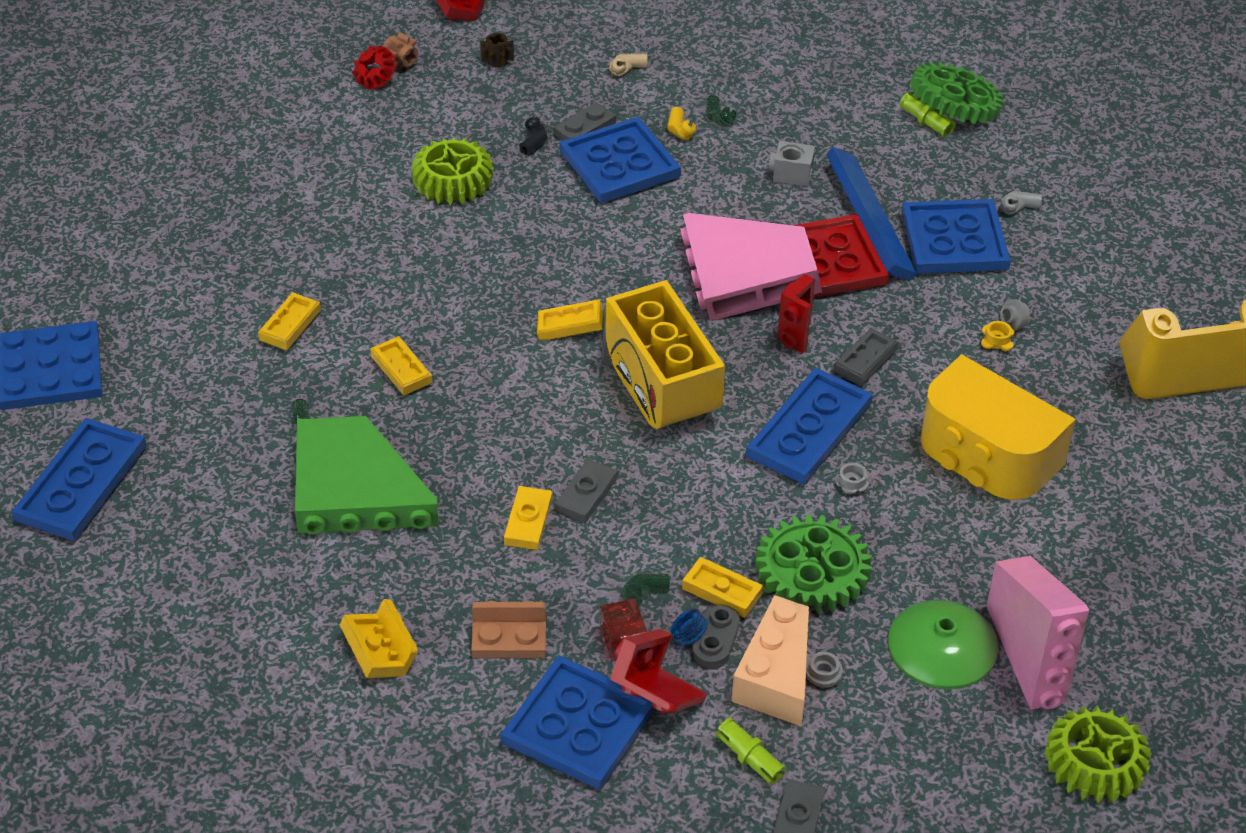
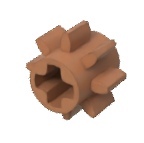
[383,32,418,69]

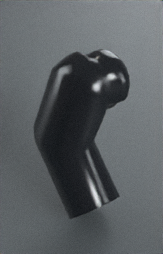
[519,116,547,156]

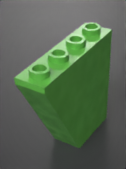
[295,416,439,535]

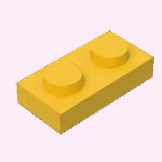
[682,557,763,618]

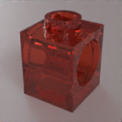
[600,599,647,661]

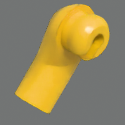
[667,107,696,140]

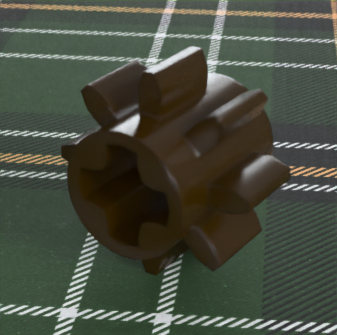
[480,33,514,67]

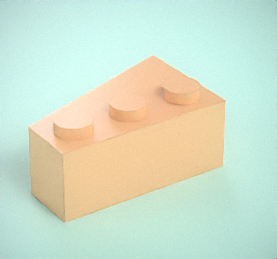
[732,595,809,727]

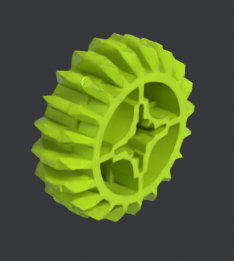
[411,136,494,206]
[1045,705,1151,804]

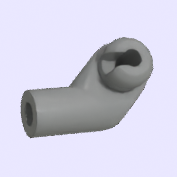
[1000,191,1042,215]

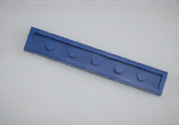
[827,147,917,280]

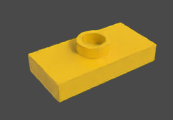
[258,292,321,350]
[537,299,603,340]
[370,336,432,396]
[504,486,553,550]

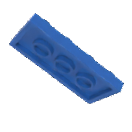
[746,367,873,485]
[11,418,147,541]

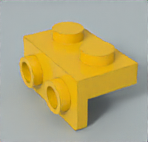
[340,599,418,678]

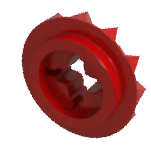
[352,45,396,90]

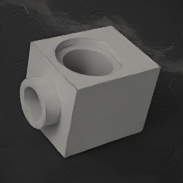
[769,141,815,187]

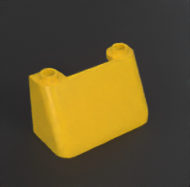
[1119,299,1246,399]

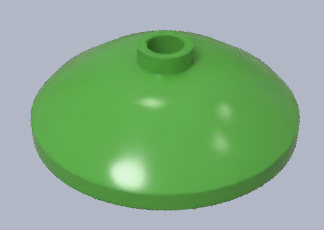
[888,600,998,690]

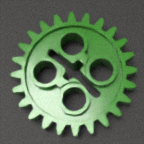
[910,62,1004,124]
[755,514,872,614]

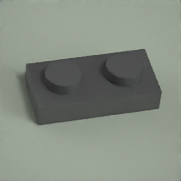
[553,102,616,141]

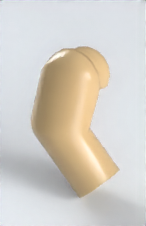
[609,53,647,76]

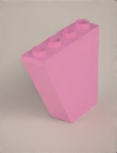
[680,213,822,320]
[986,556,1089,709]

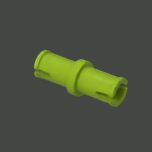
[899,91,956,138]
[715,718,787,786]

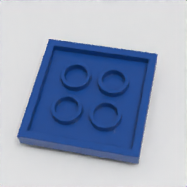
[559,116,681,203]
[901,199,1011,274]
[0,321,103,410]
[501,655,655,790]

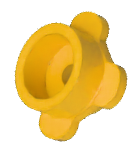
[981,321,1014,351]

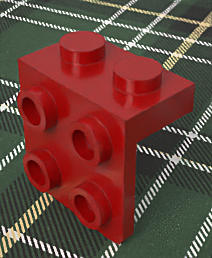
[610,629,707,714]

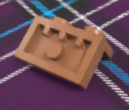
[471,601,546,658]

